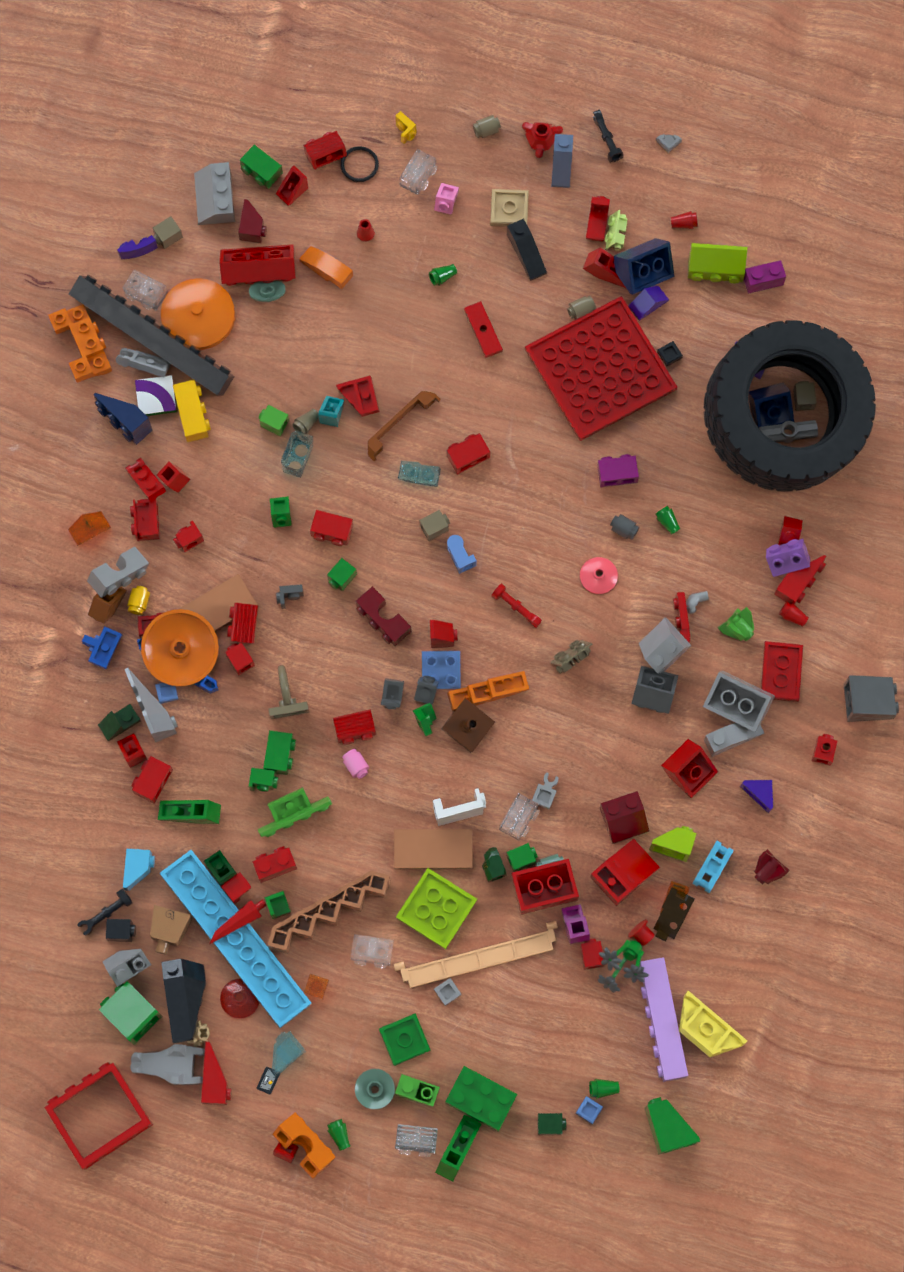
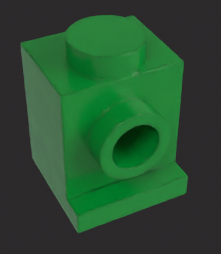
[248,768,279,792]

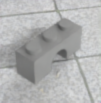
[87,547,149,598]

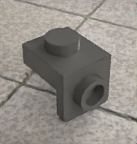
[381,678,404,709]

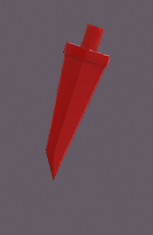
[210,899,267,944]

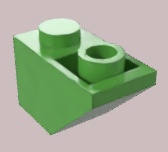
[395,1074,440,1107]

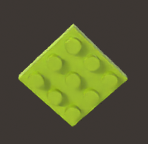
[396,868,477,950]

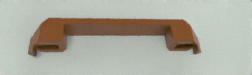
[368,391,441,461]

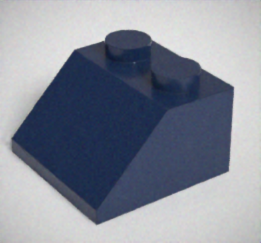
[749,382,795,428]

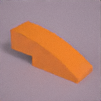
[299,246,353,289]

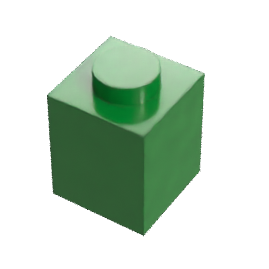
[327,558,357,591]
[506,843,538,872]

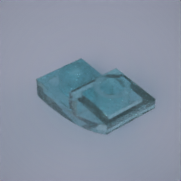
[398,461,441,487]

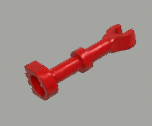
[491,583,542,628]

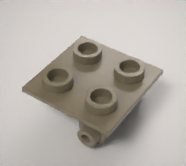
[551,640,593,674]

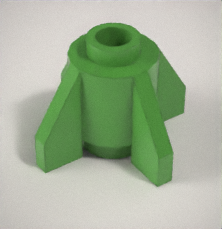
[718,607,755,641]

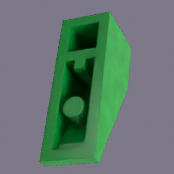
[158,800,221,824]
[435,1115,482,1182]

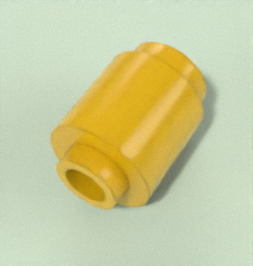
[127,586,150,615]

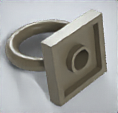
[269,665,309,719]

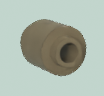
[473,115,501,138]
[567,296,596,320]

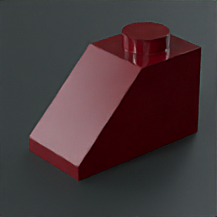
[238,199,267,243]

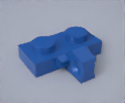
[82,626,122,669]

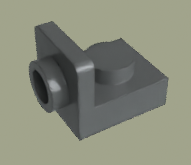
[276,584,304,609]
[414,676,439,705]

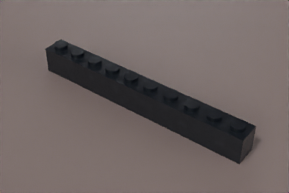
[69,275,235,395]

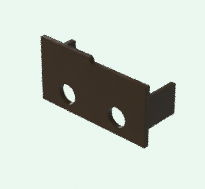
[653,887,695,942]

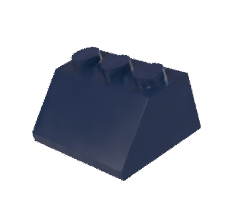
[614,238,675,295]

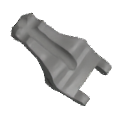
[130,1044,205,1085]

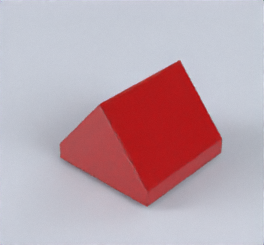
[273,1142,299,1163]

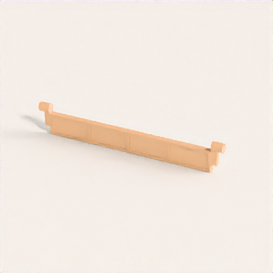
[394,921,558,988]

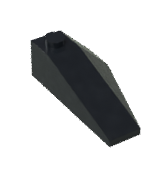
[161,959,206,1044]

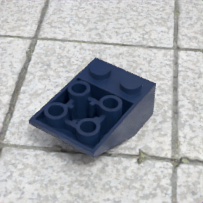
[93,393,153,445]

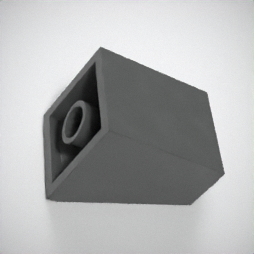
[844,675,899,722]

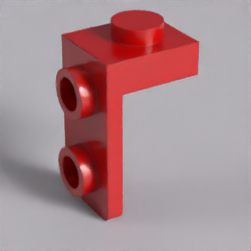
[586,196,610,242]

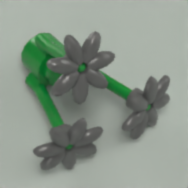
[598,940,649,993]

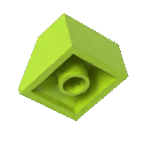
[649,826,697,862]

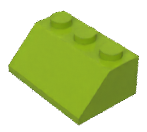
[687,243,748,284]

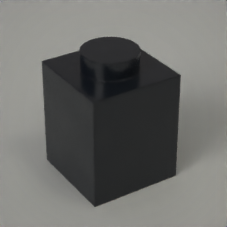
[106,919,136,942]

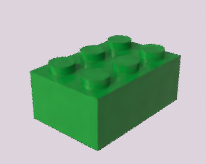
[445,1066,517,1132]

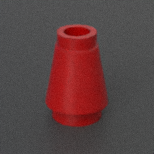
[671,211,698,229]
[356,219,375,242]
[779,602,809,627]

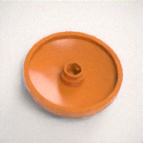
[161,278,235,350]
[141,609,219,687]

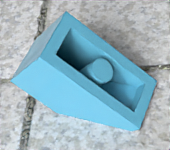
[123,849,155,891]

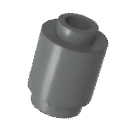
[610,514,640,540]

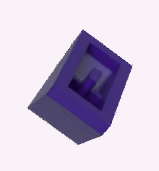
[628,286,669,321]
[740,780,773,813]

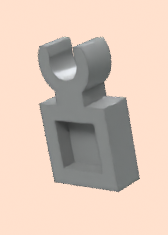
[531,773,559,810]

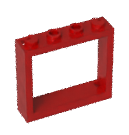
[44,1062,153,1170]

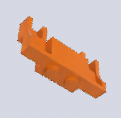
[48,304,112,383]

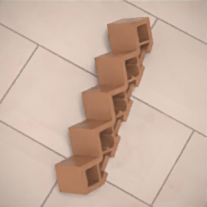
[267,871,390,954]

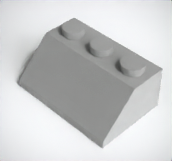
[194,162,235,225]
[703,671,775,732]

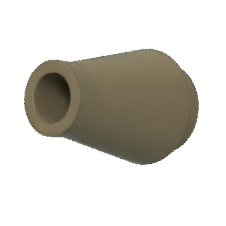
[292,409,319,435]

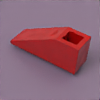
[774,555,827,605]

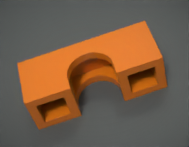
[273,1112,336,1179]

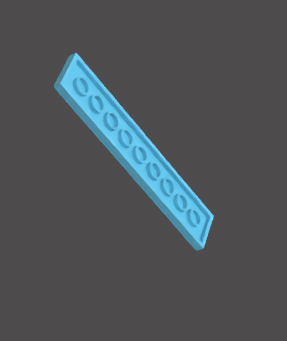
[160,850,312,1028]

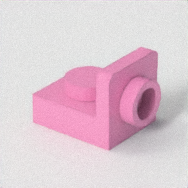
[434,183,459,214]

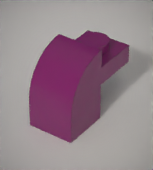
[562,904,590,944]

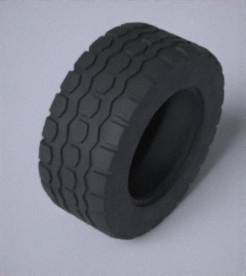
[704,320,876,492]

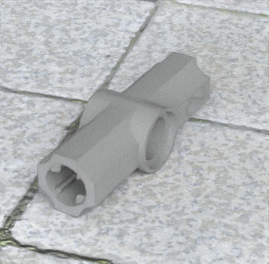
[759,420,818,443]

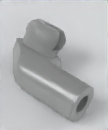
[686,591,709,614]

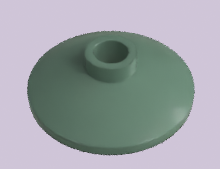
[249,280,286,302]
[355,1069,395,1109]

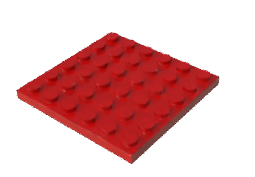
[525,296,678,441]

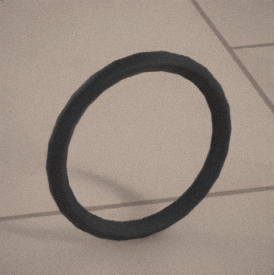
[340,146,379,182]

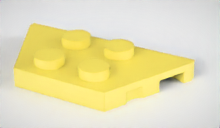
[679,991,747,1057]

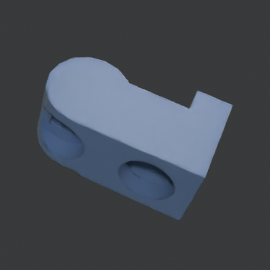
[447,535,477,574]

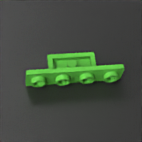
[258,787,332,837]

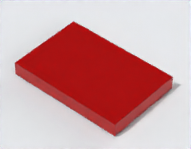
[761,641,803,702]

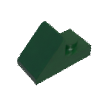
[98,704,141,741]
[204,850,237,886]

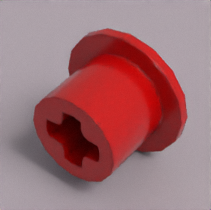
[628,919,655,946]

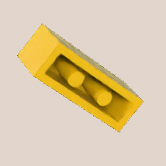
[173,380,211,442]

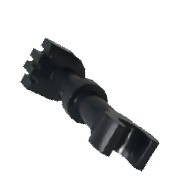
[593,109,624,163]
[77,888,133,936]

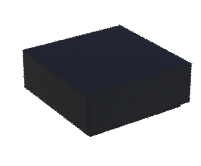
[657,341,683,367]

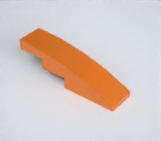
[447,671,529,711]

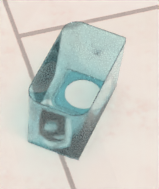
[281,431,313,478]

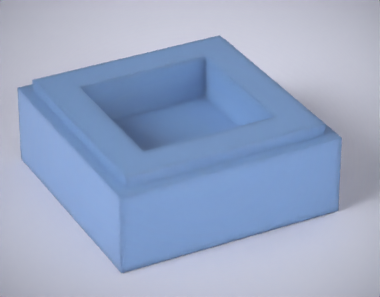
[155,683,179,704]
[575,1096,603,1124]

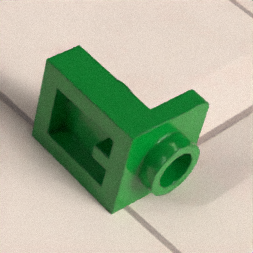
[270,496,292,528]
[413,703,437,736]

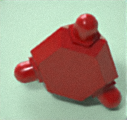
[522,122,563,158]

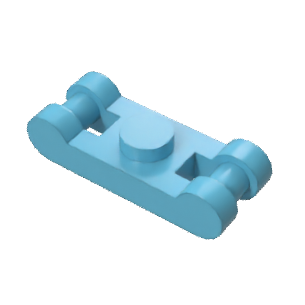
[692,841,734,893]

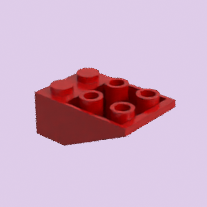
[590,839,660,907]

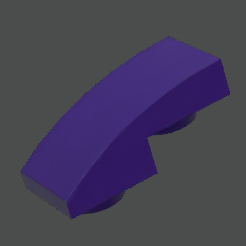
[117,235,158,259]

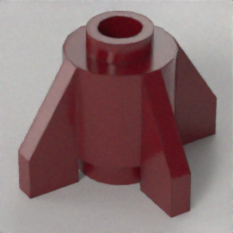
[754,849,790,885]

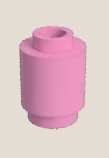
[342,749,369,779]

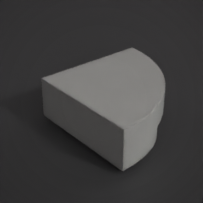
[656,134,682,153]

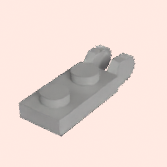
[115,348,171,377]

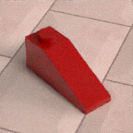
[583,248,626,288]
[201,1042,232,1105]

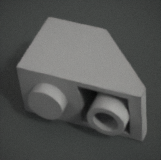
[103,949,151,987]

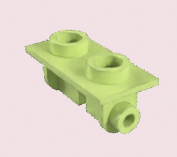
[605,210,628,251]

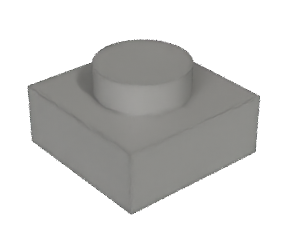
[434,978,461,1006]

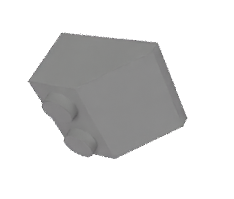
[639,617,691,674]

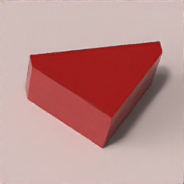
[276,166,308,206]
[117,733,147,768]

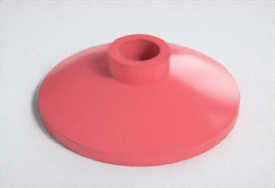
[580,557,618,594]

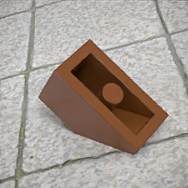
[88,587,127,624]

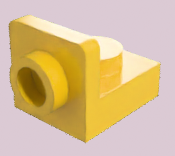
[395,111,417,144]

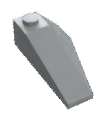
[124,668,178,742]

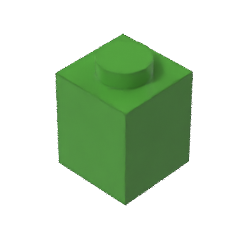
[259,405,289,436]

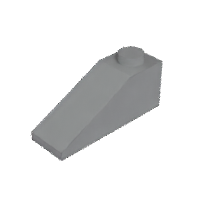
[704,723,764,757]

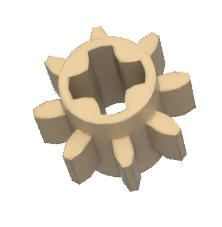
[187,1021,210,1046]

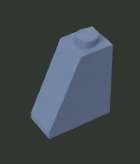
[551,134,573,188]

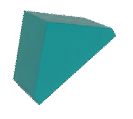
[318,396,344,427]

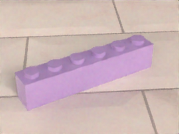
[640,957,688,1082]

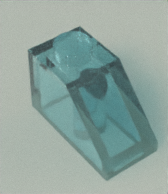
[272,1031,306,1078]

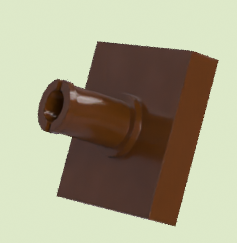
[441,698,495,753]

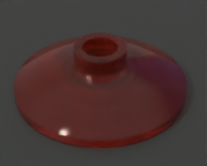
[220,979,260,1019]

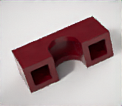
[356,586,412,646]

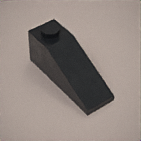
[507,218,547,281]

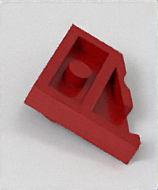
[336,375,380,417]

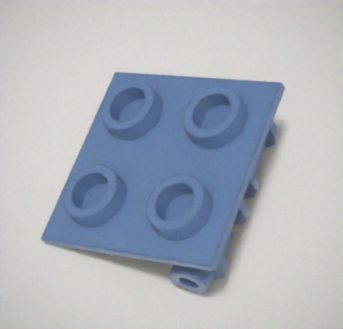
[422,651,461,689]

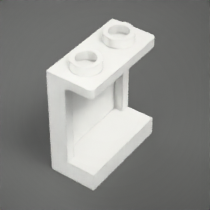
[433,788,486,826]

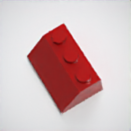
[511,859,579,915]

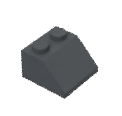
[631,666,679,714]

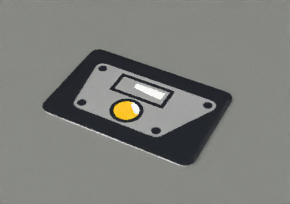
[257,1067,280,1095]

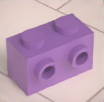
[766,539,810,577]

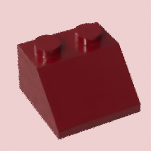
[600,791,649,844]

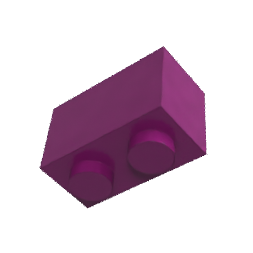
[744,260,786,294]
[597,454,639,487]

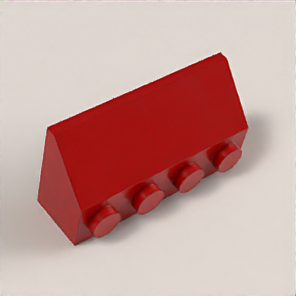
[219,244,296,286]

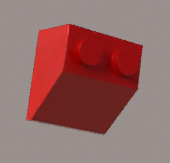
[661,739,718,798]

